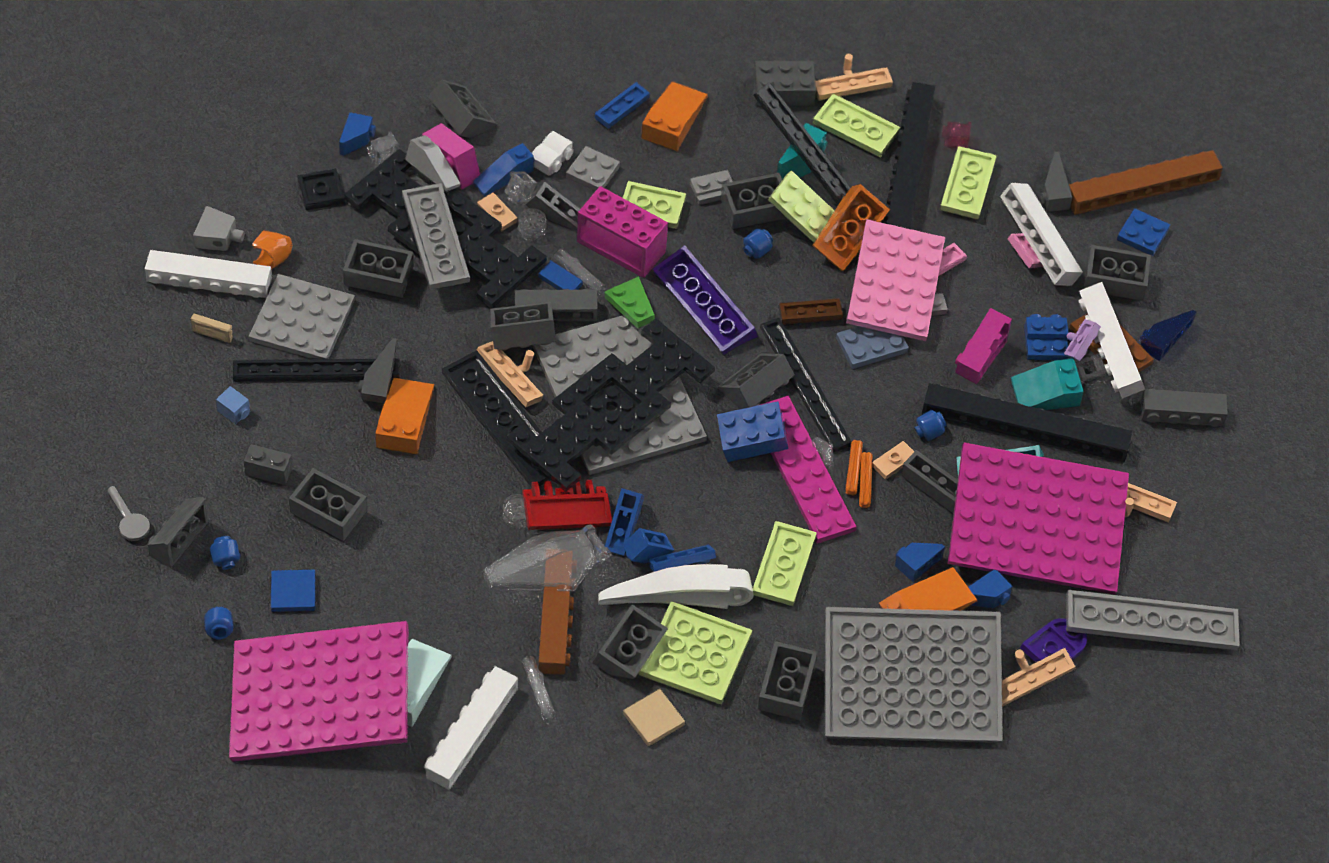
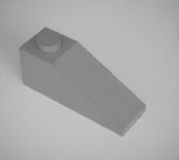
[405,135,461,191]

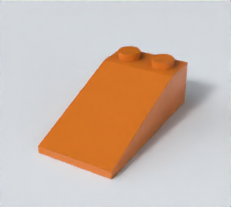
[641,82,708,151]
[813,184,890,271]
[375,378,434,454]
[879,567,977,611]

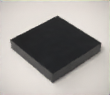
[297,168,345,210]

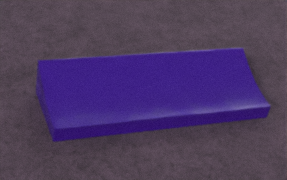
[653,245,758,355]

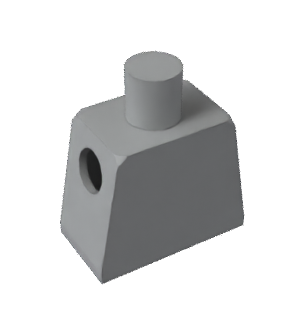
[193,206,245,251]

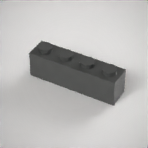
[515,289,597,322]
[1141,389,1228,427]
[902,450,958,514]

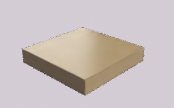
[623,689,685,746]

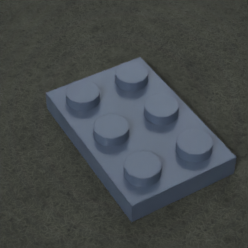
[836,326,909,369]

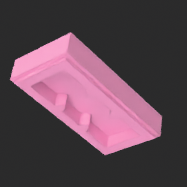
[1008,233,1043,268]
[938,243,967,276]

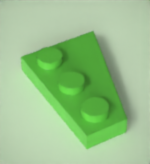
[604,276,655,329]

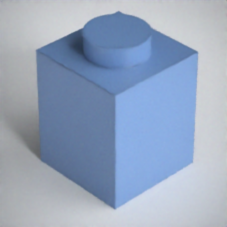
[216,386,250,424]

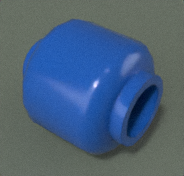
[743,229,773,259]
[914,410,947,441]
[210,536,241,570]
[204,607,234,639]

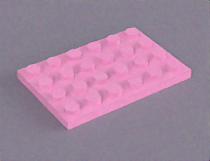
[846,220,945,341]

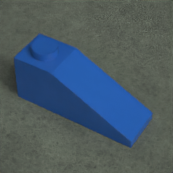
[473,143,534,196]
[604,488,645,556]

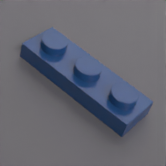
[595,82,650,129]
[648,545,716,572]

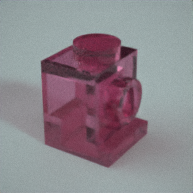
[942,121,972,148]

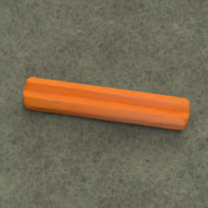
[845,440,863,496]
[859,452,872,508]

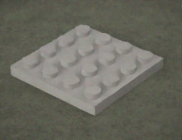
[248,274,355,359]

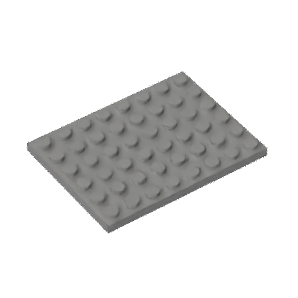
[532,315,707,475]
[825,607,1002,743]

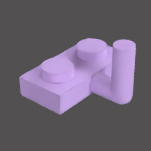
[1064,319,1101,361]

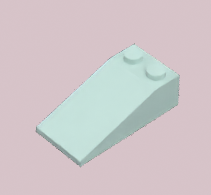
[407,639,451,727]

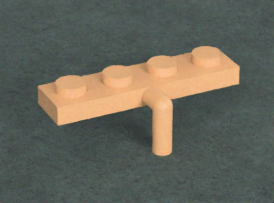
[815,54,893,101]
[477,341,543,407]
[1125,483,1177,522]
[1002,648,1076,707]

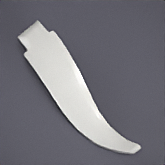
[598,564,754,609]

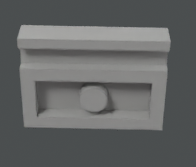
[690,170,733,205]

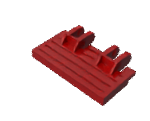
[522,480,612,530]

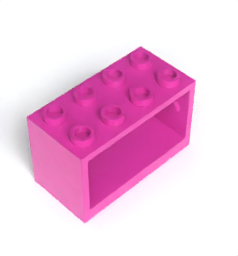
[577,186,668,278]

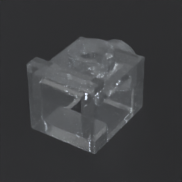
[367,131,399,165]
[504,172,537,204]
[1075,354,1107,384]

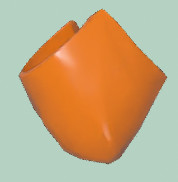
[252,230,292,269]

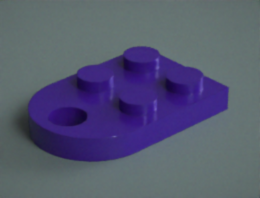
[1020,618,1087,662]

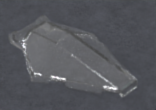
[483,524,611,591]

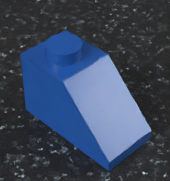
[339,112,376,155]
[622,528,674,564]
[895,543,945,582]
[968,570,1012,608]

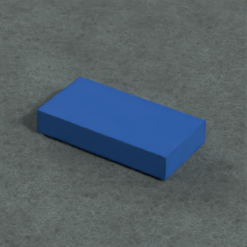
[538,261,583,290]

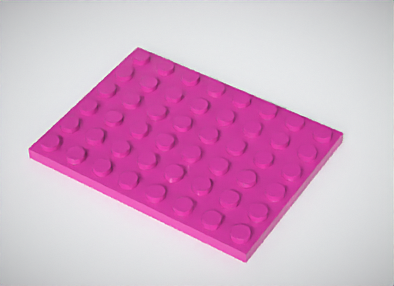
[948,443,1129,594]
[229,621,408,762]

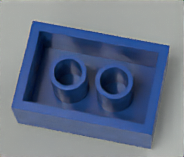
[717,401,789,462]

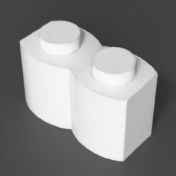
[532,131,573,176]

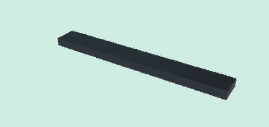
[753,83,850,205]
[760,318,851,453]
[233,358,400,381]

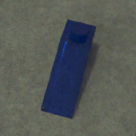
[1140,310,1197,361]

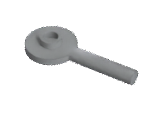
[107,486,150,541]

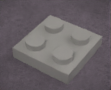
[566,146,620,191]

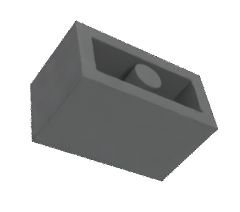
[244,444,292,485]

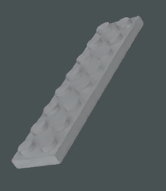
[1066,590,1240,650]

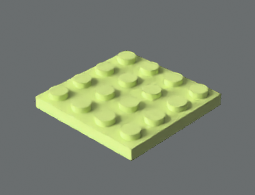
[639,601,752,704]

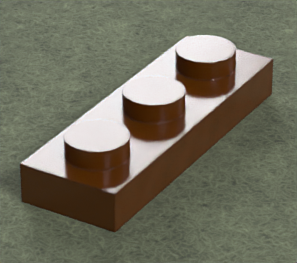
[779,298,843,324]

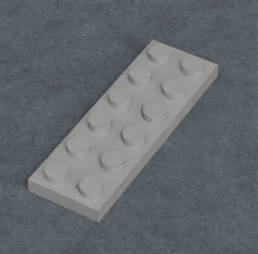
[402,183,470,290]

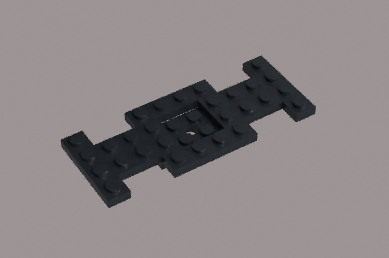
[344,148,547,308]
[507,319,715,492]

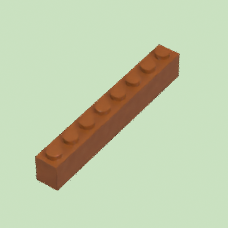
[1069,150,1223,215]

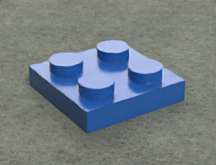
[1117,208,1170,256]

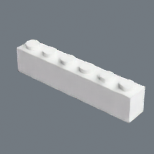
[1000,183,1083,286]
[145,250,272,298]
[1078,282,1145,398]
[425,666,518,790]

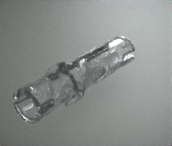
[554,248,606,295]
[521,656,556,720]

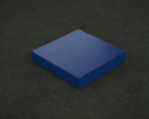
[271,570,315,612]

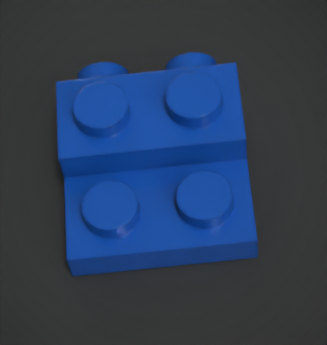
[1024,314,1068,360]

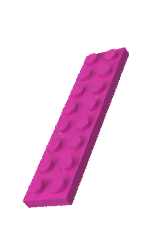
[760,396,856,544]

